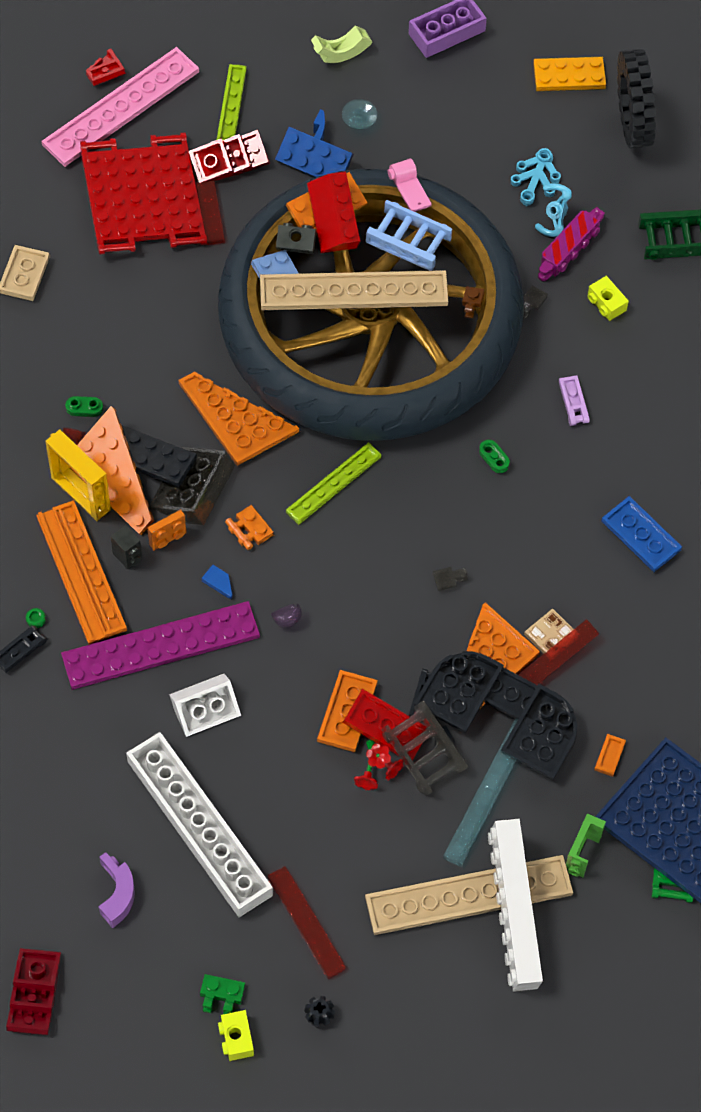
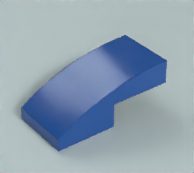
[313,109,325,141]

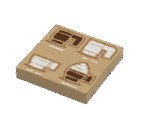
[524,609,579,661]

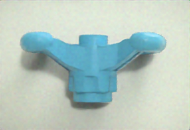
[535,183,572,237]

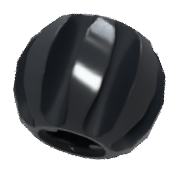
[304,996,335,1027]

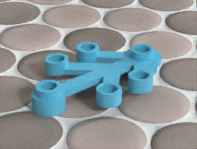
[511,148,561,206]

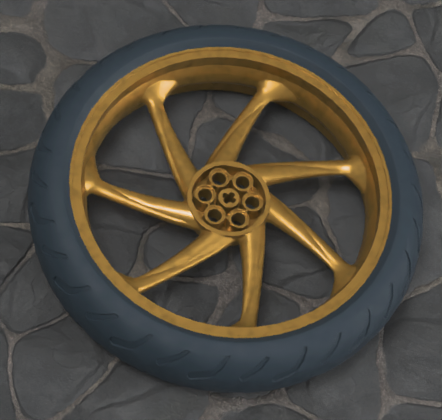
[218,169,524,441]

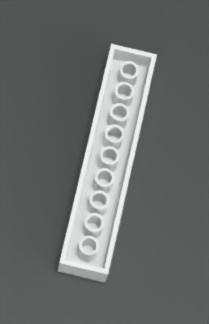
[126,732,273,918]

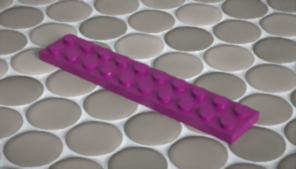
[61,601,260,690]

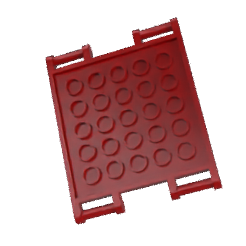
[80,133,207,254]

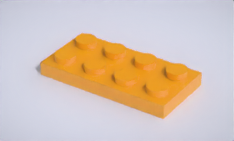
[533,57,606,91]

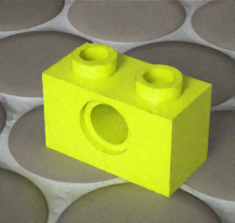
[587,276,629,321]
[218,1010,254,1061]

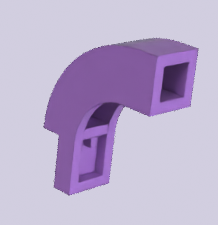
[99,852,135,928]

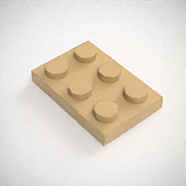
[0,245,50,301]

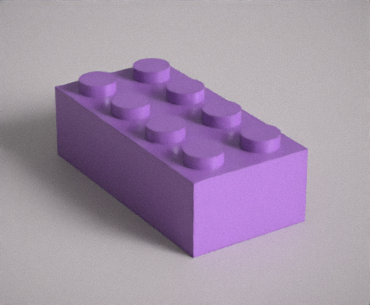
[409,0,487,58]

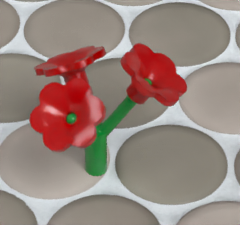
[354,740,404,790]

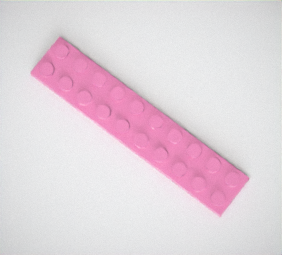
[42,47,199,167]

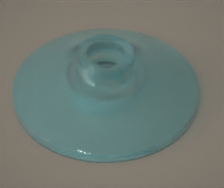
[342,99,377,129]

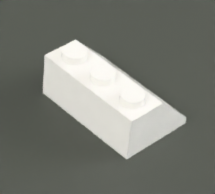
[169,674,241,737]

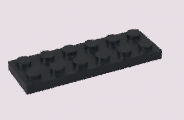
[94,417,197,487]

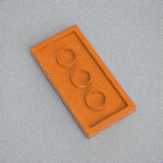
[286,172,368,229]
[317,670,378,752]

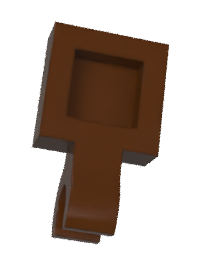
[462,286,485,318]

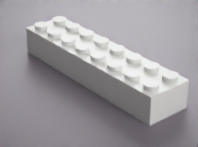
[488,819,543,991]

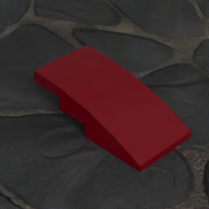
[6,948,61,1035]

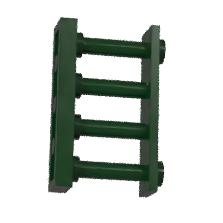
[638,209,701,260]

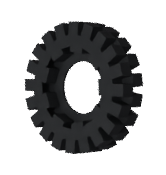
[617,49,656,148]

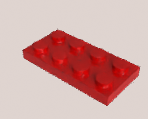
[342,689,430,763]

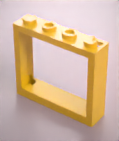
[45,429,111,521]

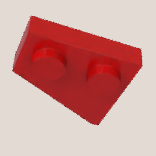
[86,49,125,86]

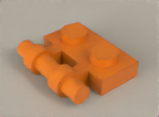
[225,505,274,550]

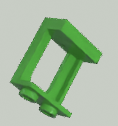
[566,814,606,877]

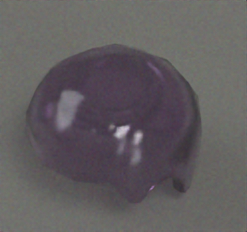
[271,604,302,628]

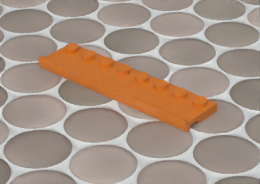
[36,500,127,645]

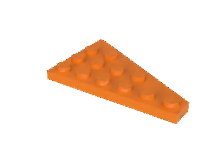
[179,372,299,466]
[69,406,154,535]
[467,602,540,707]

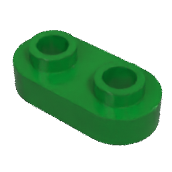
[65,396,103,417]
[479,440,510,473]

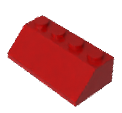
[307,172,360,253]

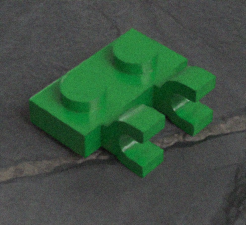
[200,974,245,1014]

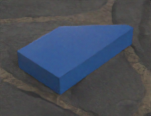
[202,565,232,600]

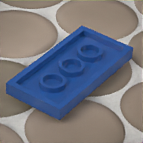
[275,127,354,177]
[601,496,682,572]

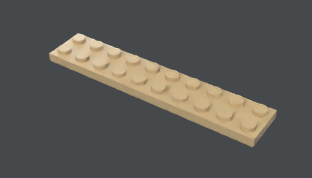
[260,271,448,310]
[365,855,573,935]

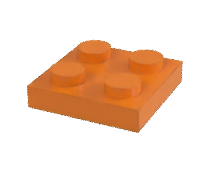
[148,510,186,551]

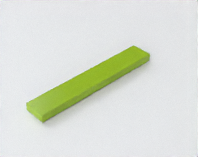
[217,64,247,140]
[286,442,381,525]

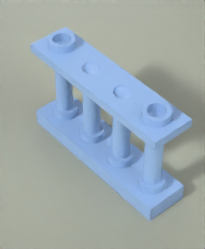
[366,200,452,271]

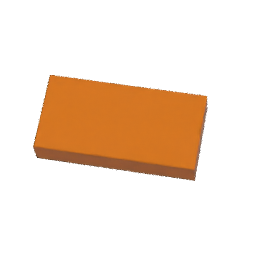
[594,734,626,777]

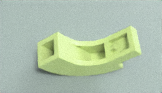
[311,26,373,63]

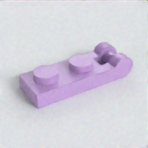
[559,375,589,426]

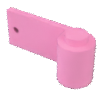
[387,158,432,212]

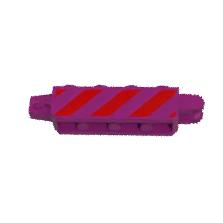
[538,207,605,281]

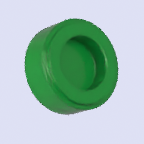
[26,608,46,628]

